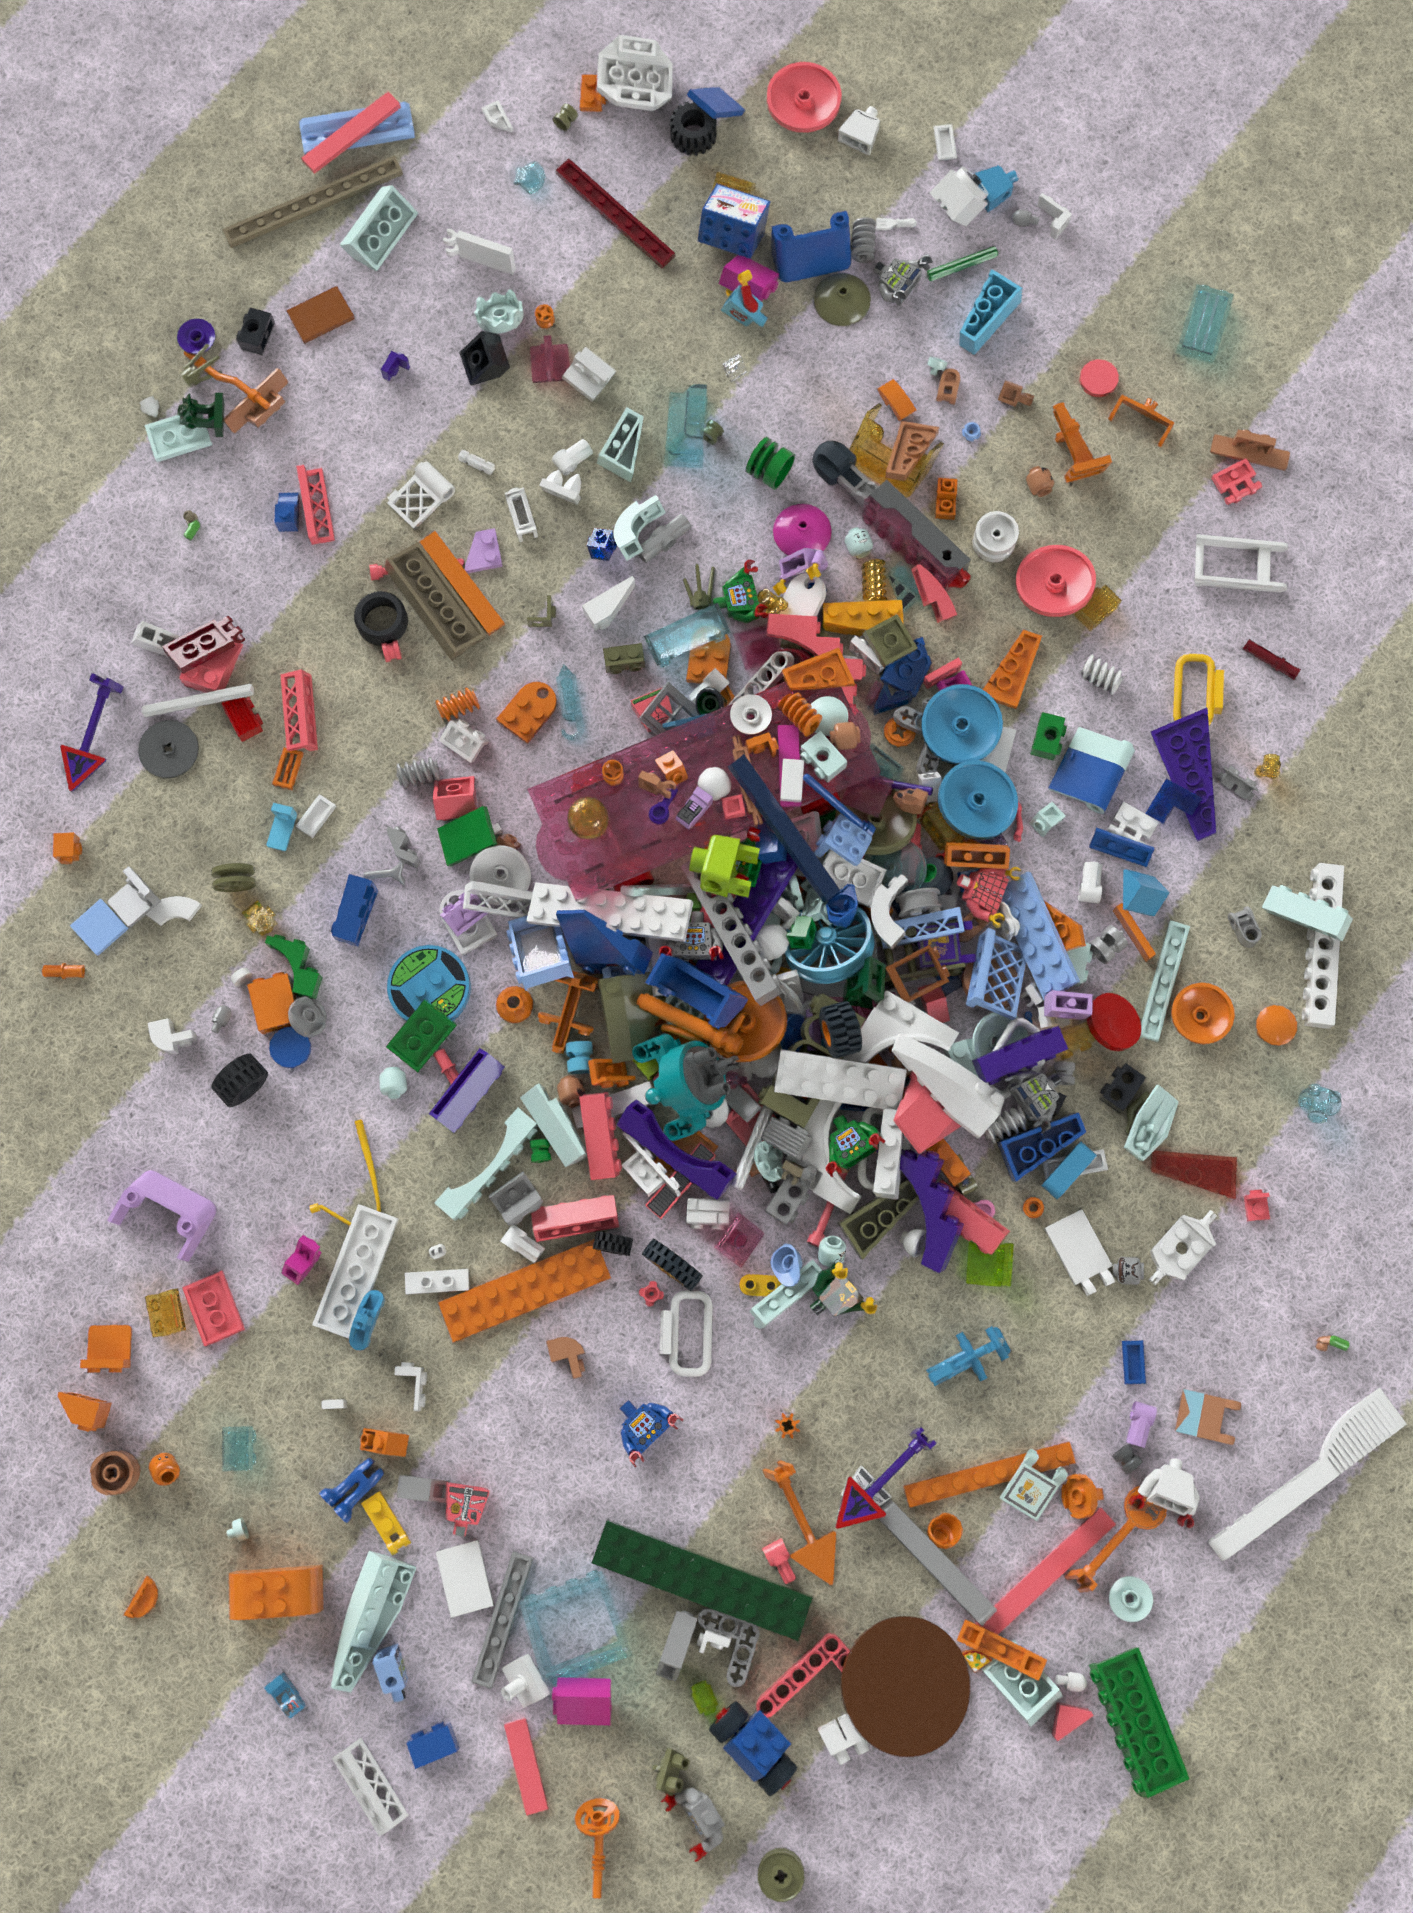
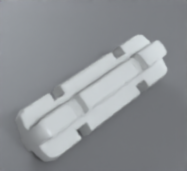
[458,450,495,475]

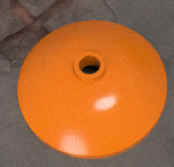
[1171,983,1235,1044]

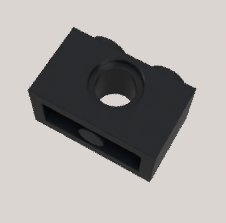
[236,307,275,355]

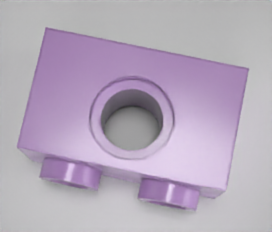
[1044,990,1093,1020]

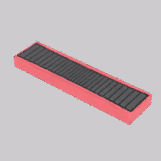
[645,1142,716,1219]

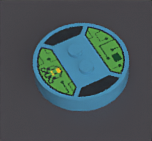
[387,945,471,1021]

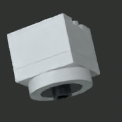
[930,166,989,226]

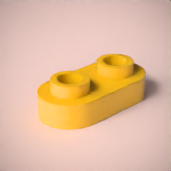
[739,1274,781,1297]

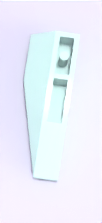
[331,1551,417,1692]

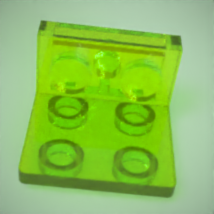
[966,1241,1014,1288]

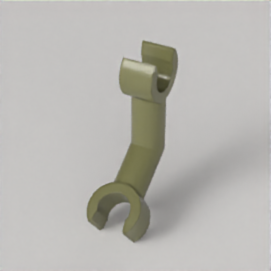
[1125,1091,1150,1135]

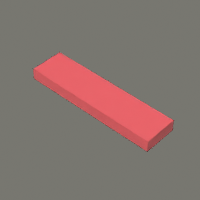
[504,1718,548,1816]

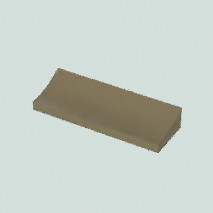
[384,542,487,661]

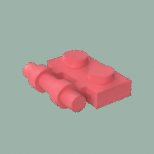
[1211,458,1262,505]

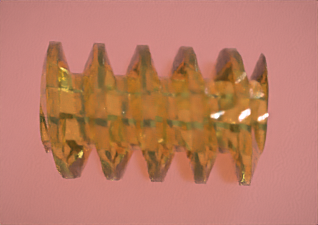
[861,559,887,601]

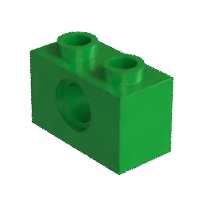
[1030,712,1067,761]

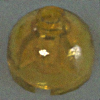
[567,797,609,839]

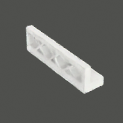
[463,881,533,918]
[332,1738,408,1836]

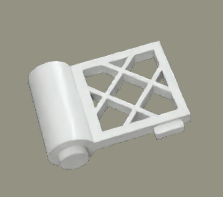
[387,462,456,530]

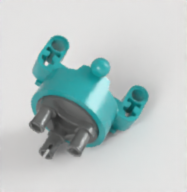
[632,1034,741,1141]

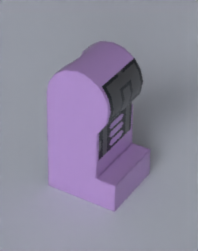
[675,786,713,830]

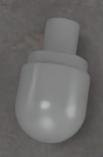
[1012,210,1039,227]
[211,1005,231,1034]

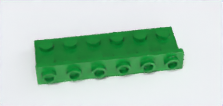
[1089,1647,1190,1798]

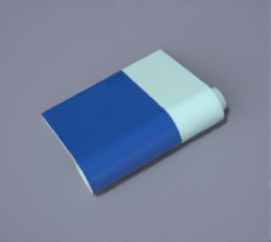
[1048,727,1135,814]

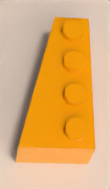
[822,600,904,637]

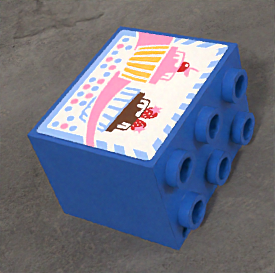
[697,184,770,259]

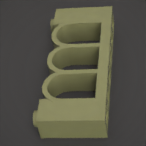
[757,993,865,1128]

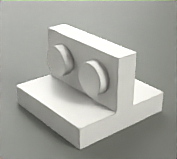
[562,347,616,402]

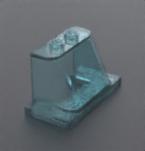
[664,384,708,469]

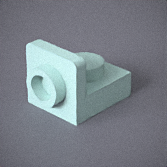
[1029,802,1066,837]

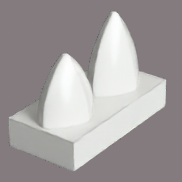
[539,470,581,505]

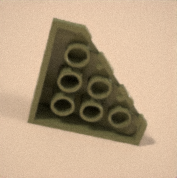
[598,972,667,1064]

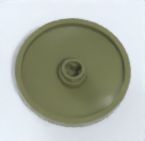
[835,785,917,855]

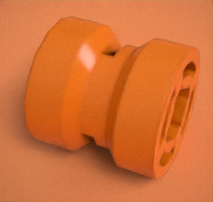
[602,760,624,786]

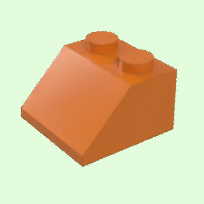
[57,1392,112,1432]

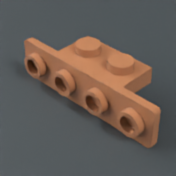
[223,368,288,433]
[1210,429,1290,471]

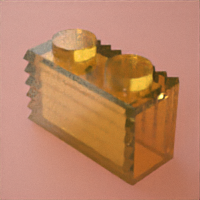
[1074,585,1122,632]

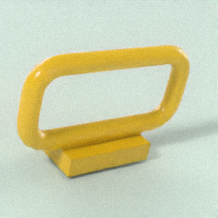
[1173,654,1224,726]

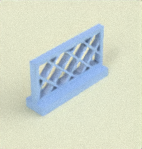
[966,928,1026,1020]

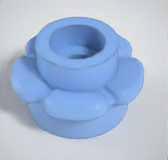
[962,422,981,441]

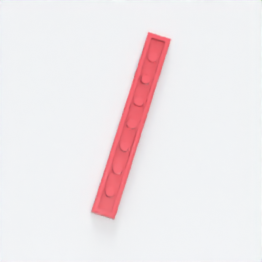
[975,1507,1116,1634]

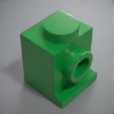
[786,916,817,949]

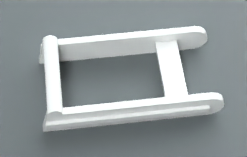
[1195,534,1288,592]

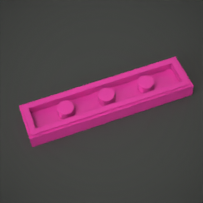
[777,725,802,807]

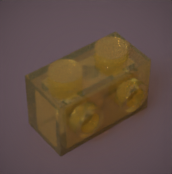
[1054,1021,1096,1060]

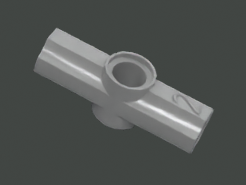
[638,514,692,563]

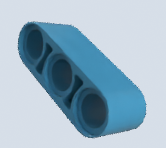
[1041,1141,1097,1200]

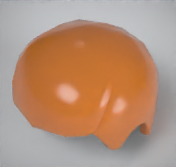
[927,1513,963,1549]

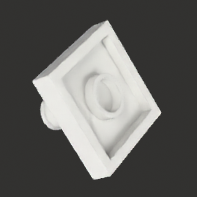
[501,1654,550,1708]

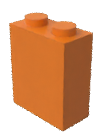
[247,972,296,1034]

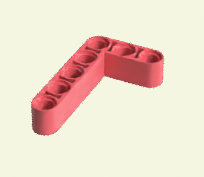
[756,1633,850,1718]

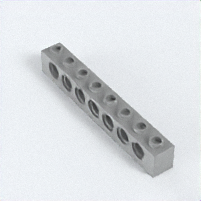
[681,860,782,1006]

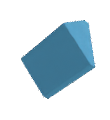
[1123,869,1170,916]

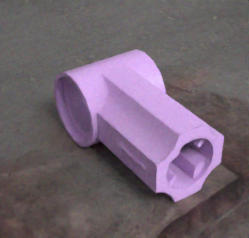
[1126,1401,1157,1448]

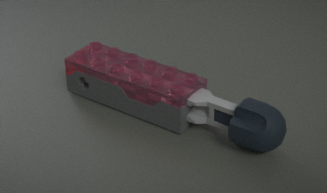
[812,441,971,592]

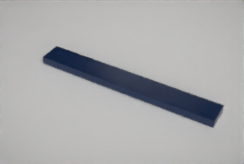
[727,754,840,903]

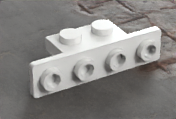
[621,1132,681,1197]

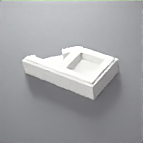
[482,100,513,132]

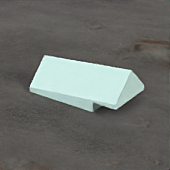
[520,1084,588,1167]

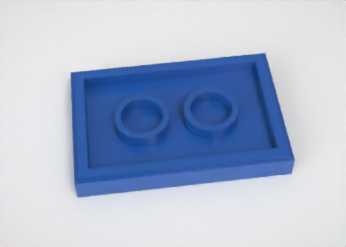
[687,87,745,119]

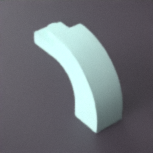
[614,495,666,561]

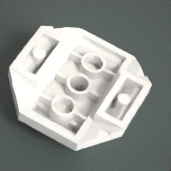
[597,35,673,111]

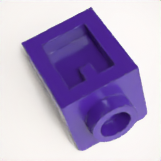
[380,351,410,381]

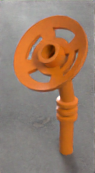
[575,1798,620,1899]

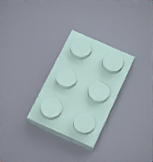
[145,414,212,462]

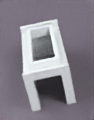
[505,487,538,542]

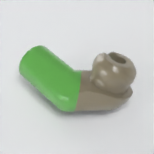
[183,510,200,541]

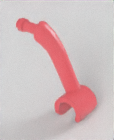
[1013,801,1023,842]

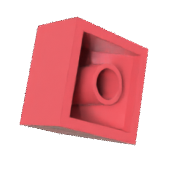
[433,776,477,821]

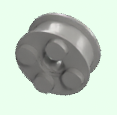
[895,888,943,919]

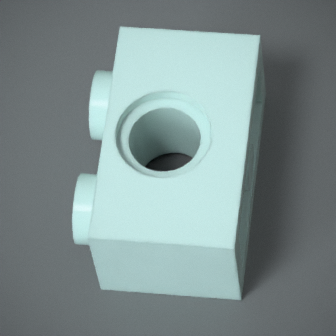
[800,731,847,783]

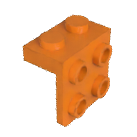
[80,1325,132,1373]

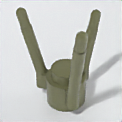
[181,344,222,386]
[683,564,715,610]

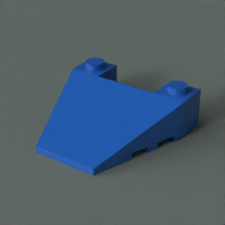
[556,910,653,976]

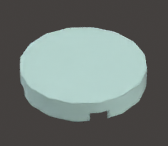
[789,873,804,911]

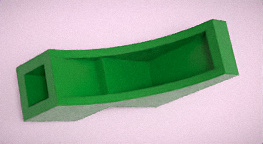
[265,934,323,999]

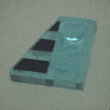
[887,561,920,614]

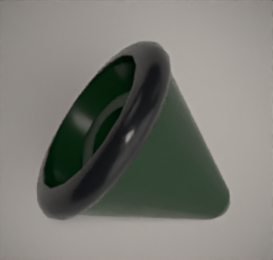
[695,687,727,721]

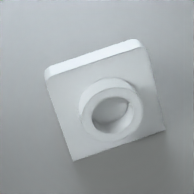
[697,1629,731,1654]

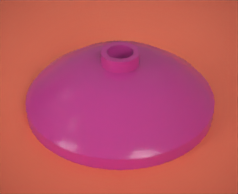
[773,504,832,556]

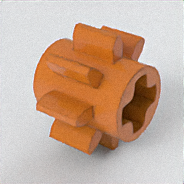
[775,1413,800,1439]

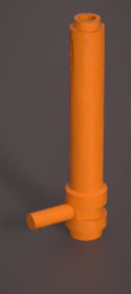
[637,993,745,1055]

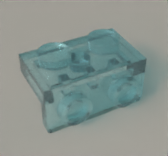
[222,1426,256,1472]

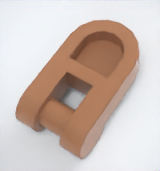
[936,369,960,405]
[959,912,991,943]

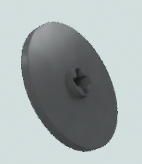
[138,720,199,778]

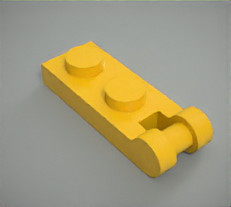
[361,1491,411,1555]

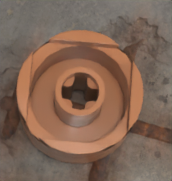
[90,1450,141,1495]

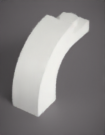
[871,874,908,950]

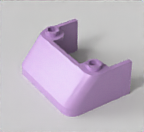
[107,1171,216,1262]

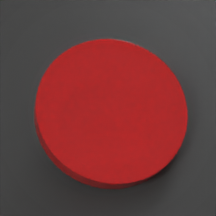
[1086,993,1141,1052]

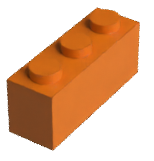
[944,842,1010,869]

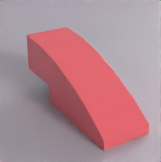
[911,564,957,623]

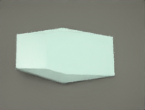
[1124,1085,1179,1161]

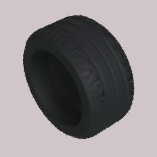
[354,591,408,646]

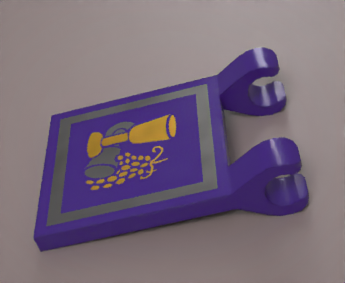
[916,921,976,968]

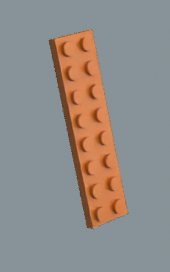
[438,1239,611,1343]

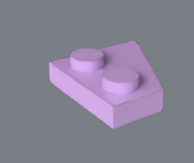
[464,528,503,573]

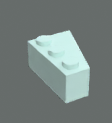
[597,407,644,482]

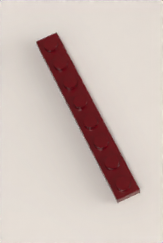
[556,158,675,269]

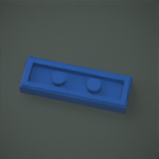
[1089,827,1154,867]

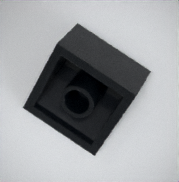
[459,331,510,386]

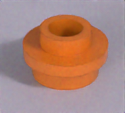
[1023,1197,1044,1218]

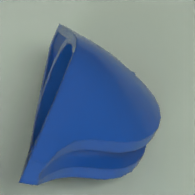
[826,884,858,928]

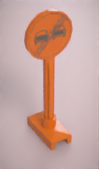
[1064,1486,1167,1593]

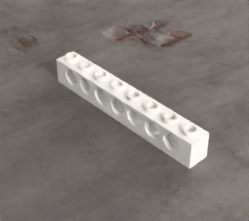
[1302,863,1344,1029]

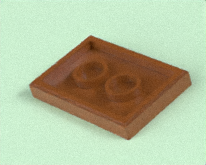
[286,286,355,344]

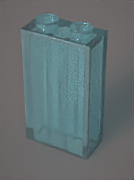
[1175,284,1234,363]

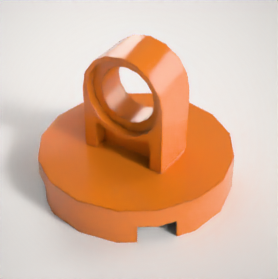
[1061,1473,1104,1519]

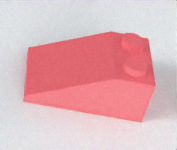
[179,642,243,693]

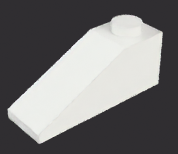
[582,576,635,631]
[131,621,181,656]

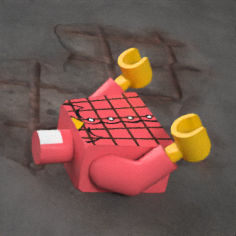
[957,867,1021,928]

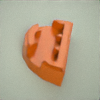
[123,1575,158,1618]

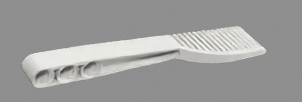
[1208,1388,1407,1561]

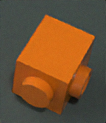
[53,832,82,864]

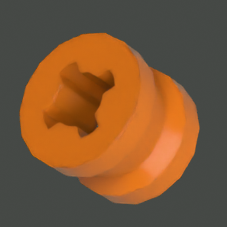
[535,304,555,329]

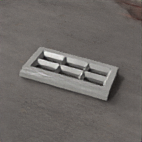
[639,682,721,766]

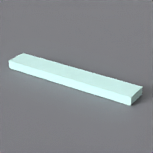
[1140,920,1190,1042]

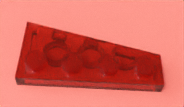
[1151,1150,1237,1200]

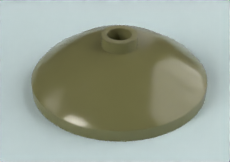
[814,273,871,326]

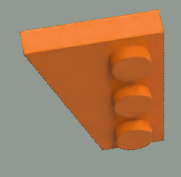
[782,647,855,691]

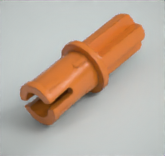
[42,963,85,979]

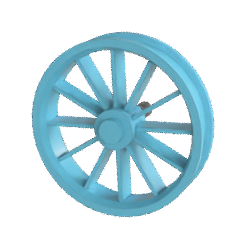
[784,907,875,984]

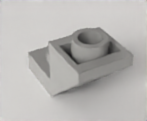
[387,826,420,868]
[396,1475,450,1503]

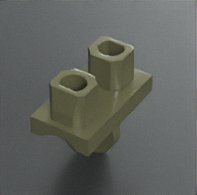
[652,1748,690,1796]

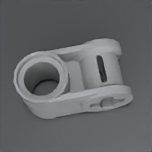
[1228,906,1262,948]

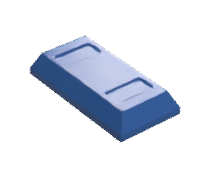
[1122,1340,1146,1384]

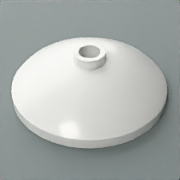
[469,845,531,905]

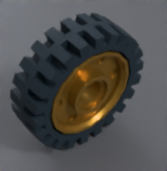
[642,1238,703,1291]

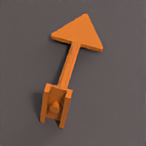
[762,1460,836,1585]

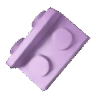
[440,892,488,937]

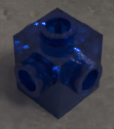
[587,528,617,561]

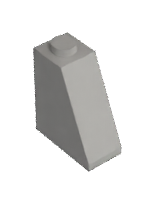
[655,1611,697,1682]

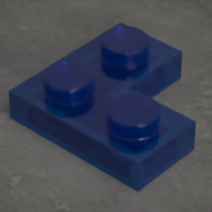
[1145,778,1202,824]

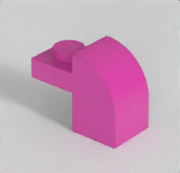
[281,1235,322,1285]

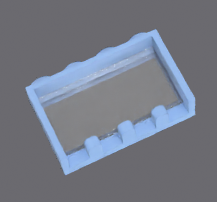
[506,915,574,991]

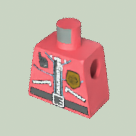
[446,1482,489,1536]

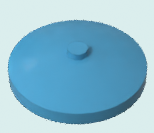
[921,684,1003,765]
[938,760,1018,840]

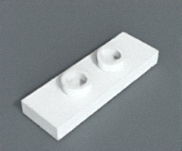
[405,1269,470,1294]

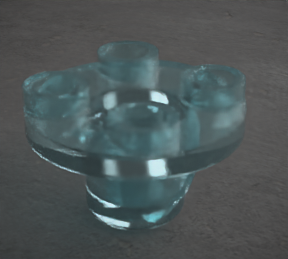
[1298,1084,1342,1124]

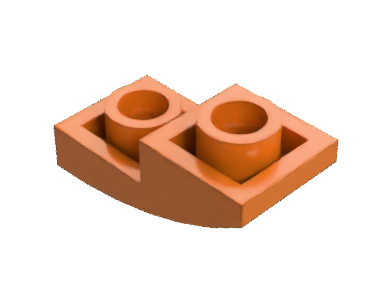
[877,379,917,421]
[935,478,957,520]

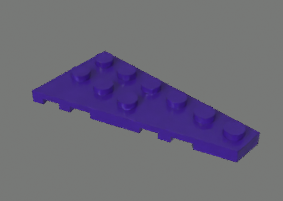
[1150,707,1216,842]

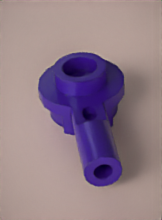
[649,788,678,824]

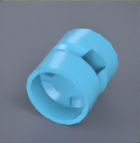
[566,1041,593,1074]

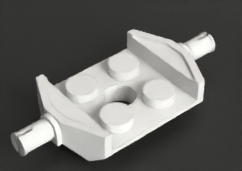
[1149,1210,1217,1286]

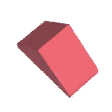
[917,983,950,1023]
[1052,1702,1094,1741]

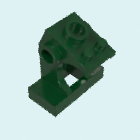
[177,392,225,437]
[843,956,886,1009]

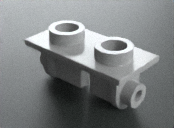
[1217,766,1259,801]

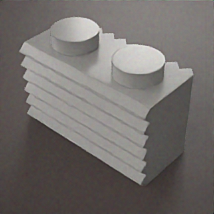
[761,1116,813,1161]

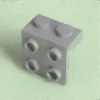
[489,1172,543,1226]

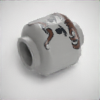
[1113,1257,1144,1285]

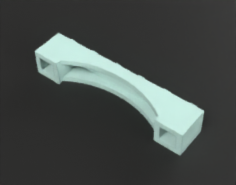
[435,1108,538,1221]

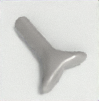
[364,860,405,885]

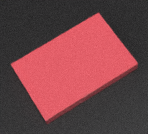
[182,1271,245,1347]

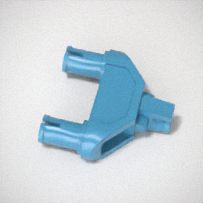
[349,1290,385,1351]

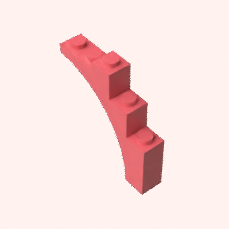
[767,614,866,721]

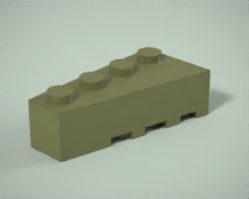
[837,1178,919,1260]

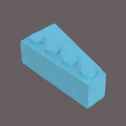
[959,269,1022,355]

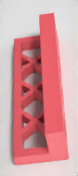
[296,465,335,545]
[280,669,318,751]

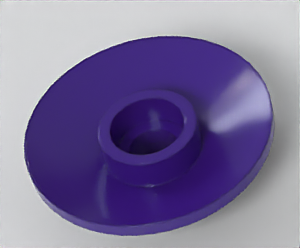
[177,318,216,354]

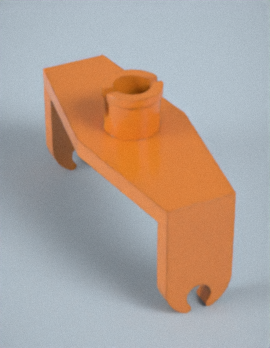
[1108,395,1175,448]

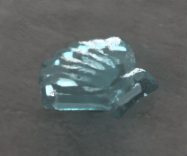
[514,161,545,195]

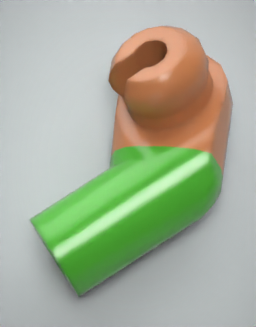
[1316,1335,1349,1352]

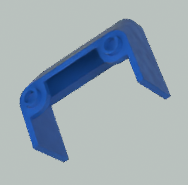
[645,953,748,1029]

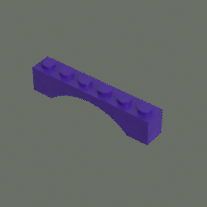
[617,1099,737,1200]

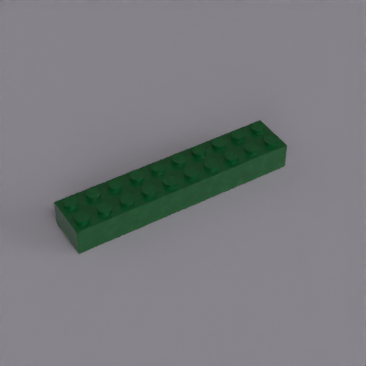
[591,1519,813,1641]

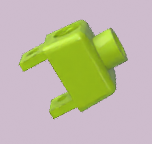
[689,835,760,898]

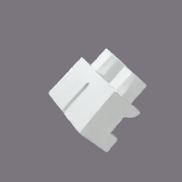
[818,1714,869,1765]

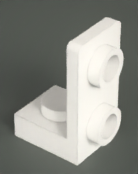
[1037,193,1072,240]

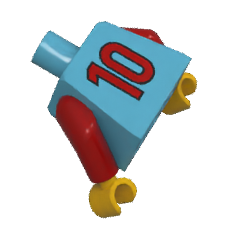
[721,270,768,327]

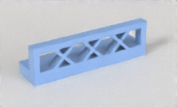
[882,907,965,949]

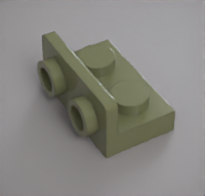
[603,643,645,674]

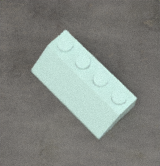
[340,185,418,271]

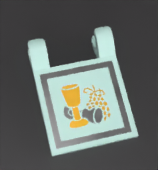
[1000,1449,1068,1521]

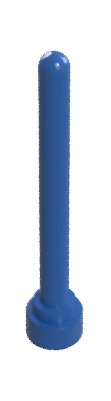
[803,774,876,836]

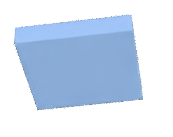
[70,899,129,956]

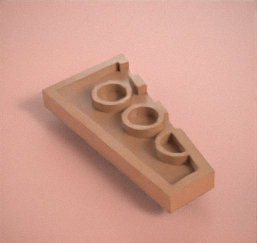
[886,421,939,481]

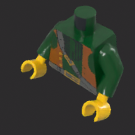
[810,1262,877,1316]

